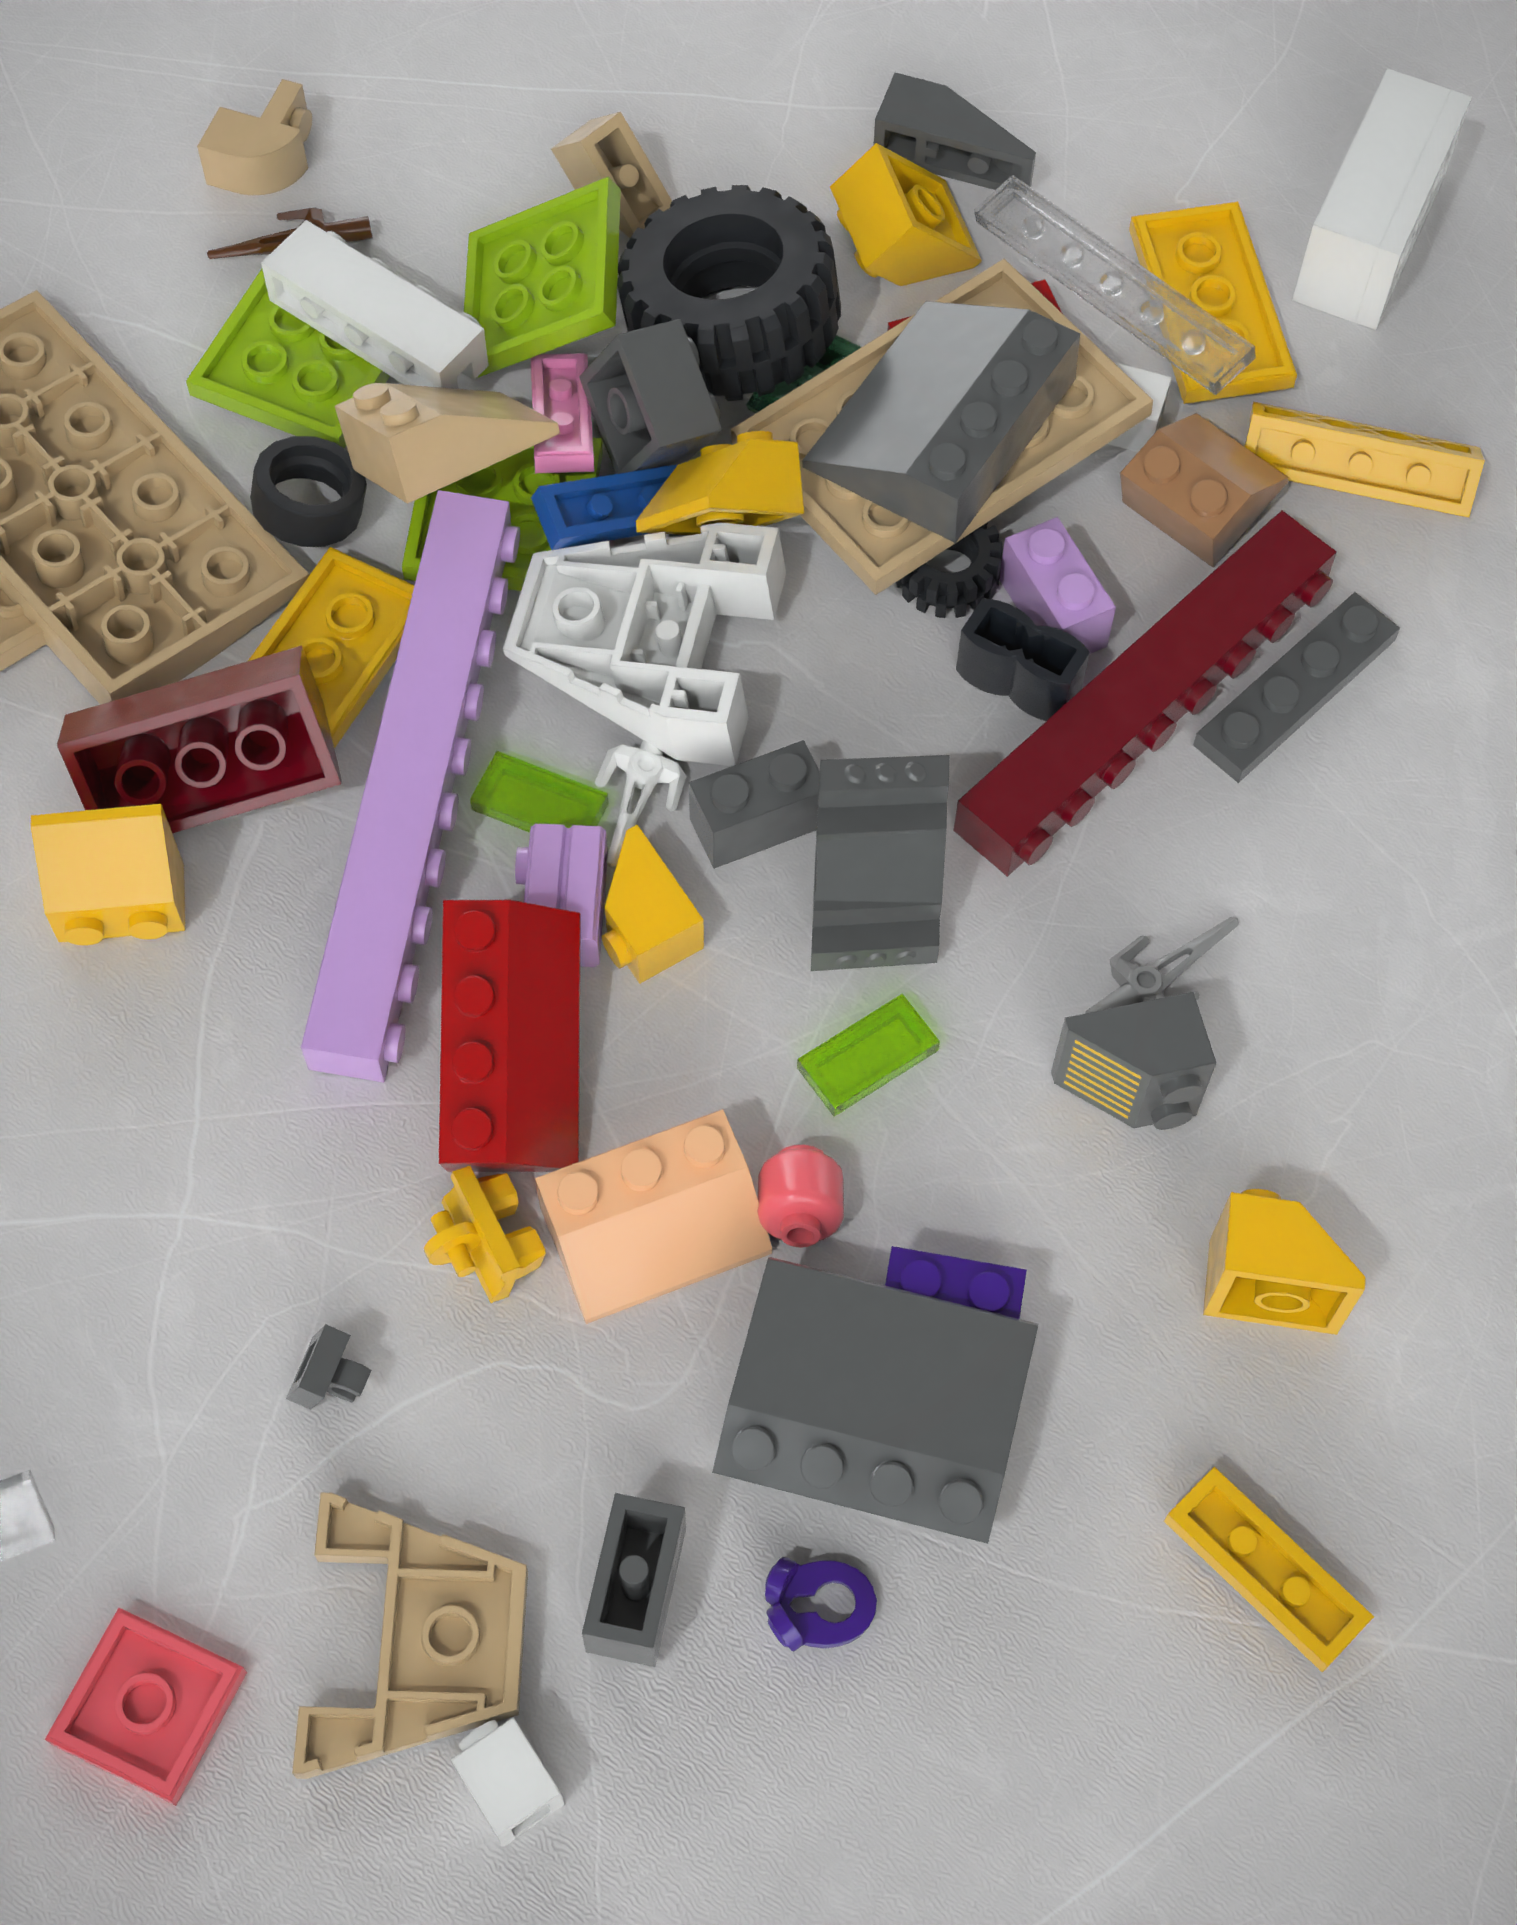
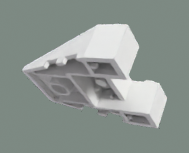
[503,523,786,766]

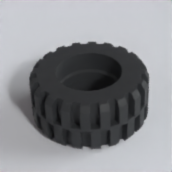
[617,185,841,401]

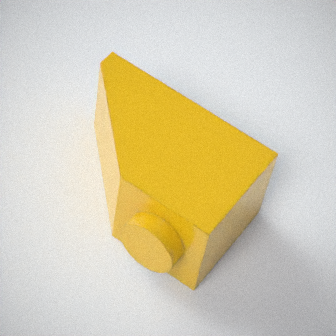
[601,824,704,984]

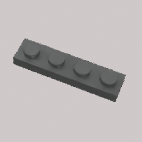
[1193,592,1400,783]

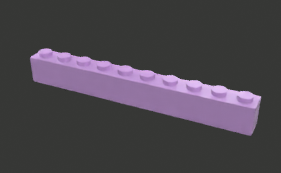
[301,490,520,1083]

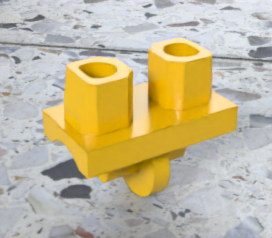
[424,1166,546,1303]

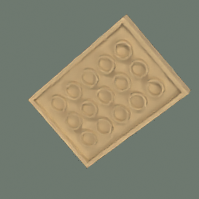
[731,259,1153,595]

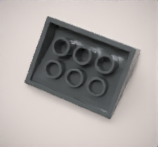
[802,301,1080,543]
[712,1257,1038,1544]

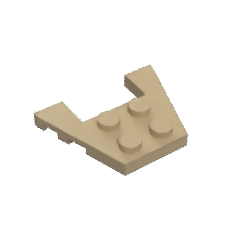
[292,1492,528,1779]

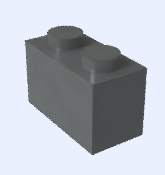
[689,740,820,869]
[582,1493,686,1667]

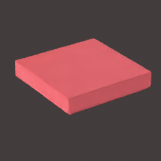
[45,1608,247,1806]

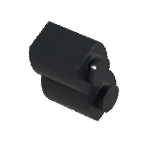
[956,599,1090,721]

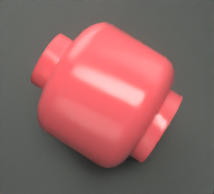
[757,1144,844,1248]

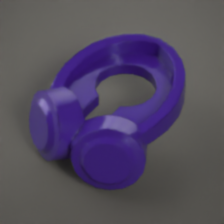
[765,1557,877,1652]

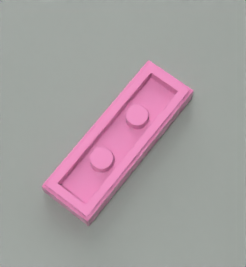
[531,353,594,473]

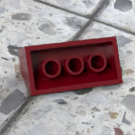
[57,645,342,834]

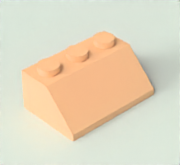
[535,1109,773,1324]

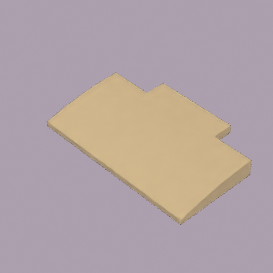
[0,290,309,704]

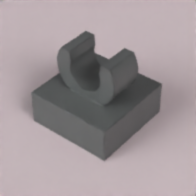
[286,1324,372,1410]

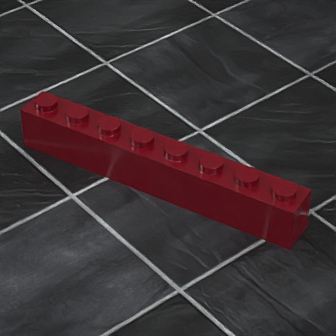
[953,510,1337,877]

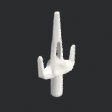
[595,740,686,868]

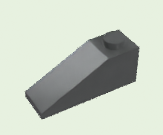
[873,72,1036,199]

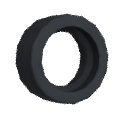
[250,436,367,547]

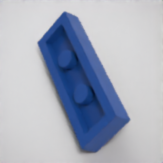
[531,465,677,550]

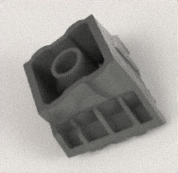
[810,755,950,971]

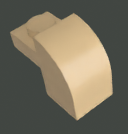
[197,79,312,195]

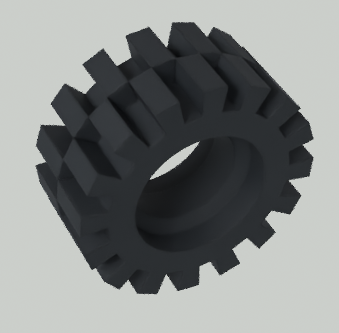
[896,522,1003,618]

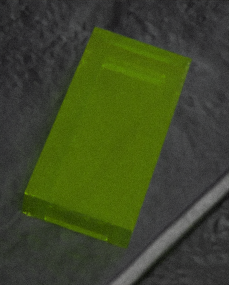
[470,751,609,833]
[797,993,940,1117]

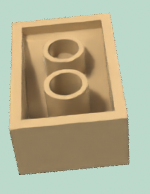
[335,383,560,504]

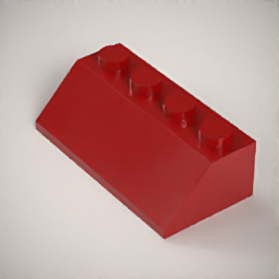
[439,900,581,1172]

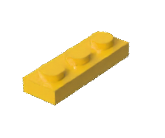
[1164,1467,1374,1673]

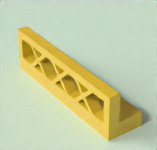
[1244,402,1485,517]

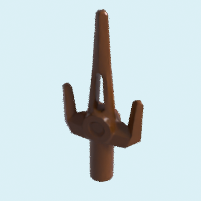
[207,207,373,259]

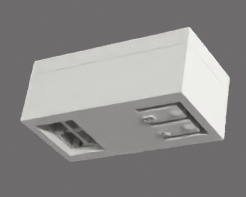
[1292,68,1472,330]

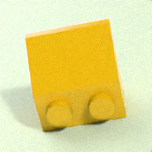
[830,143,982,286]
[636,431,804,535]
[31,804,185,945]
[1203,1189,1365,1335]

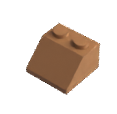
[1120,413,1288,568]

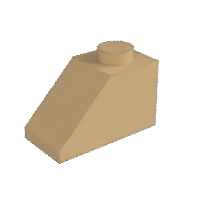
[551,111,672,238]

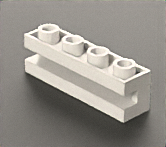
[261,220,489,389]

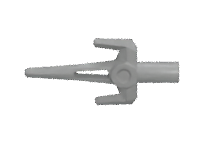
[1085,917,1239,1013]

